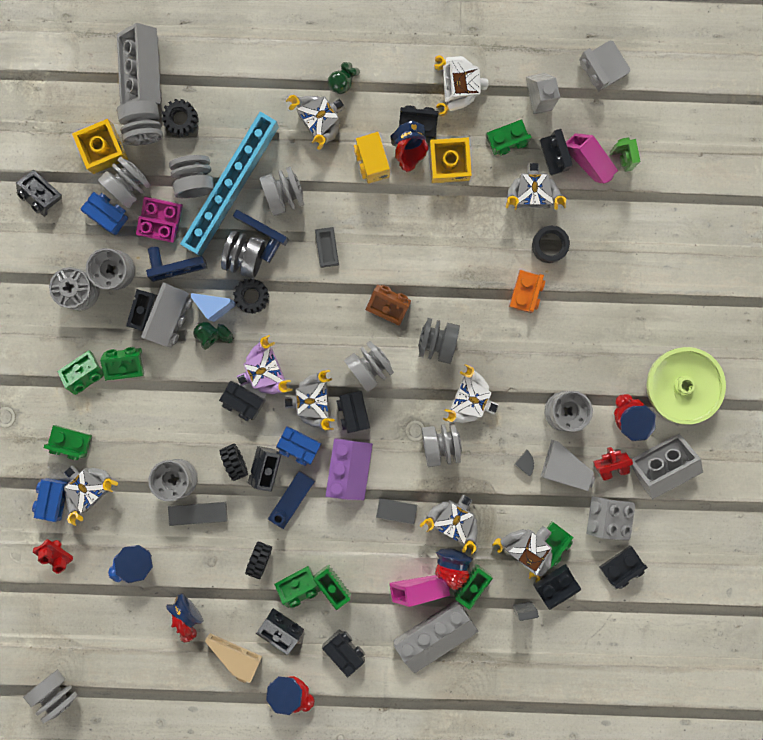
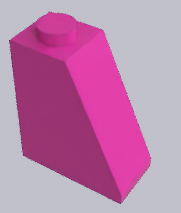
[566,133,618,184]
[389,575,450,607]

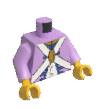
[237,335,292,394]

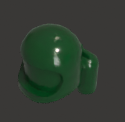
[328,62,360,94]
[193,322,234,350]

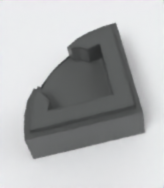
[515,449,534,476]

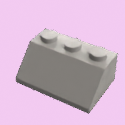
[141,283,193,348]
[631,433,703,499]

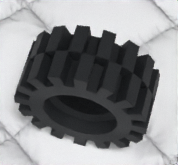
[161,99,199,137]
[233,278,269,314]
[219,443,248,481]
[245,541,273,580]

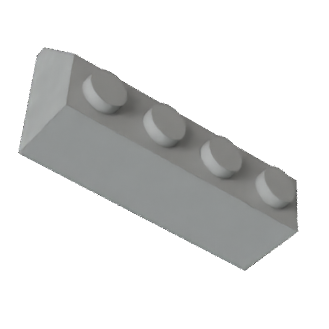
[117,23,161,105]
[394,600,479,674]

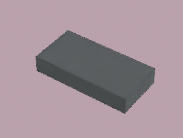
[315,227,339,268]
[376,498,417,524]
[513,602,539,621]

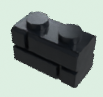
[126,289,158,331]
[219,381,266,421]
[336,391,370,433]
[248,446,282,492]
[322,629,365,678]

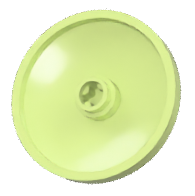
[647,347,726,424]

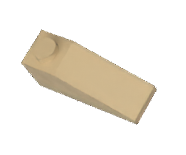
[205,633,262,683]

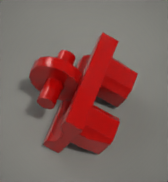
[593,447,633,481]
[33,539,73,574]

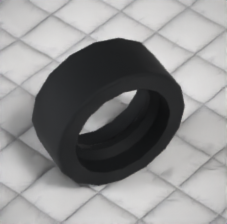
[532,225,570,263]

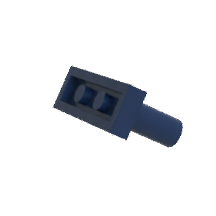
[233,209,289,263]
[146,247,208,282]
[268,470,315,529]

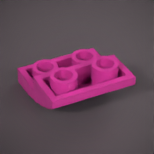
[136,196,183,243]

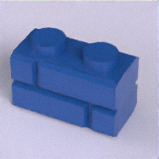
[81,192,129,235]
[276,426,322,466]
[32,478,69,522]

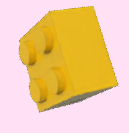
[72,119,128,174]
[353,132,390,184]
[429,137,472,183]

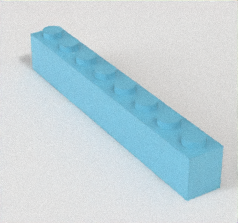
[180,112,279,256]

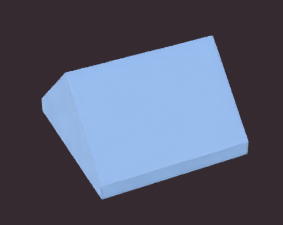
[191,293,236,322]

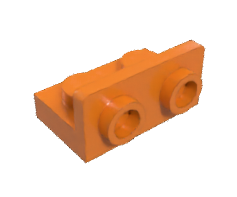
[509,270,545,313]

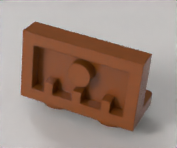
[365,285,411,326]

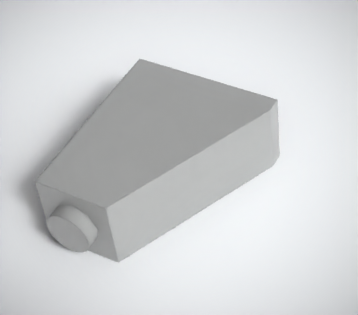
[526,73,560,114]
[541,440,595,491]

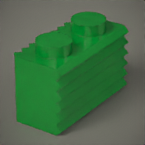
[454,564,493,610]
[313,565,351,610]

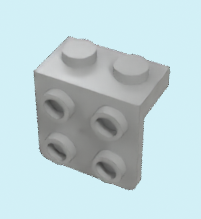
[579,40,630,92]
[586,496,635,540]

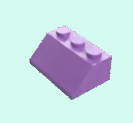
[325,438,373,500]

